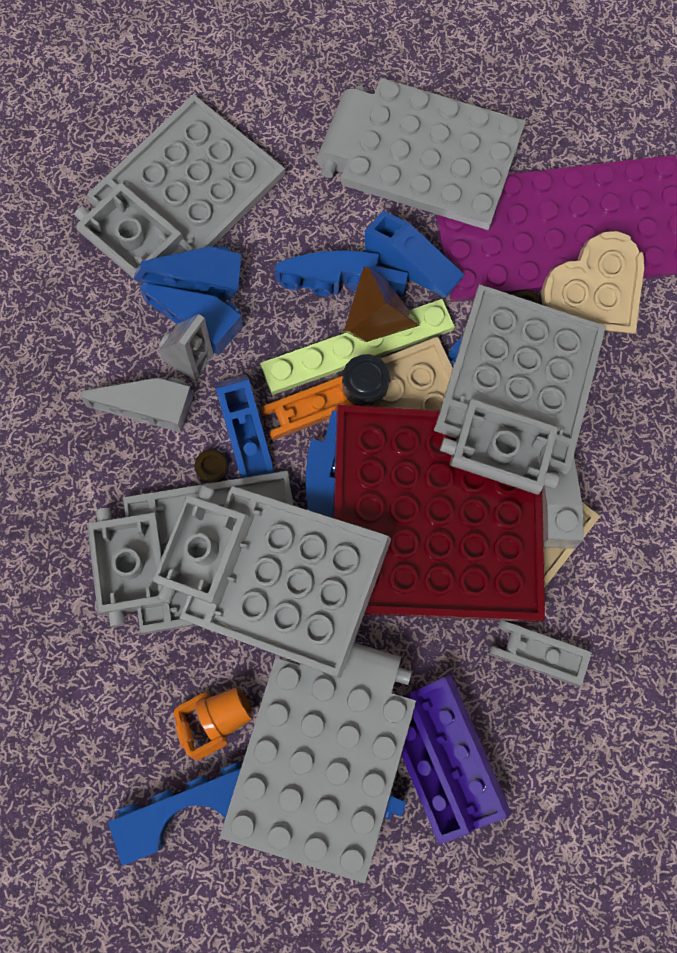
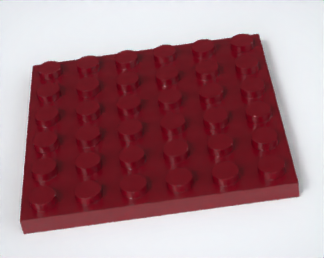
[333,405,545,622]

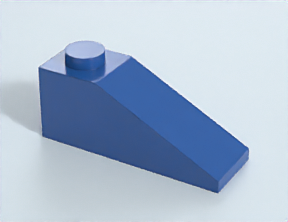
[134,246,242,300]
[139,283,243,356]
[214,374,274,478]

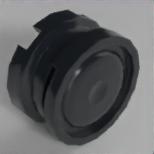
[342,354,390,407]

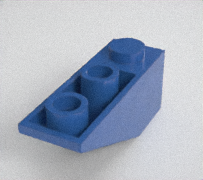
[365,210,464,298]

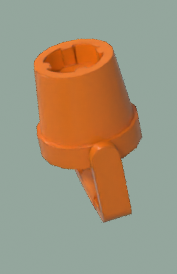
[174,686,254,760]

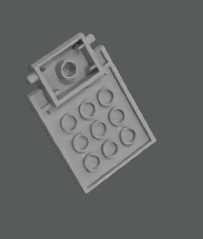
[316,78,526,230]
[75,94,285,284]
[434,284,606,495]
[87,471,293,635]
[152,486,391,678]
[220,643,416,883]

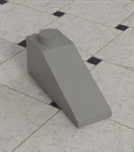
[159,314,214,381]
[81,378,193,433]
[542,457,584,549]

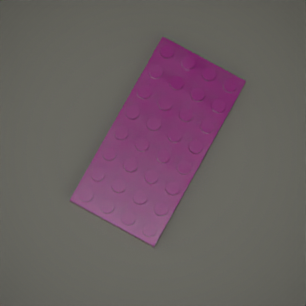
[435,155,677,302]

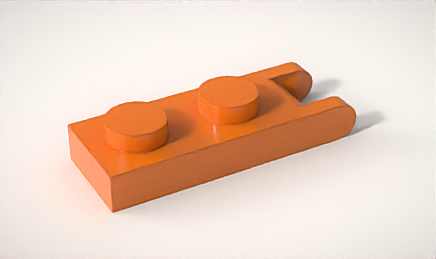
[260,376,356,440]

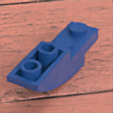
[275,250,408,297]
[306,410,336,518]

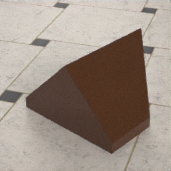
[344,267,420,342]

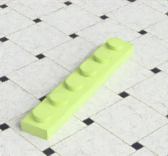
[260,299,455,395]

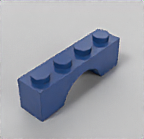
[108,762,242,866]

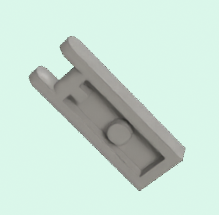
[490,621,592,687]

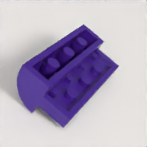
[401,675,512,845]

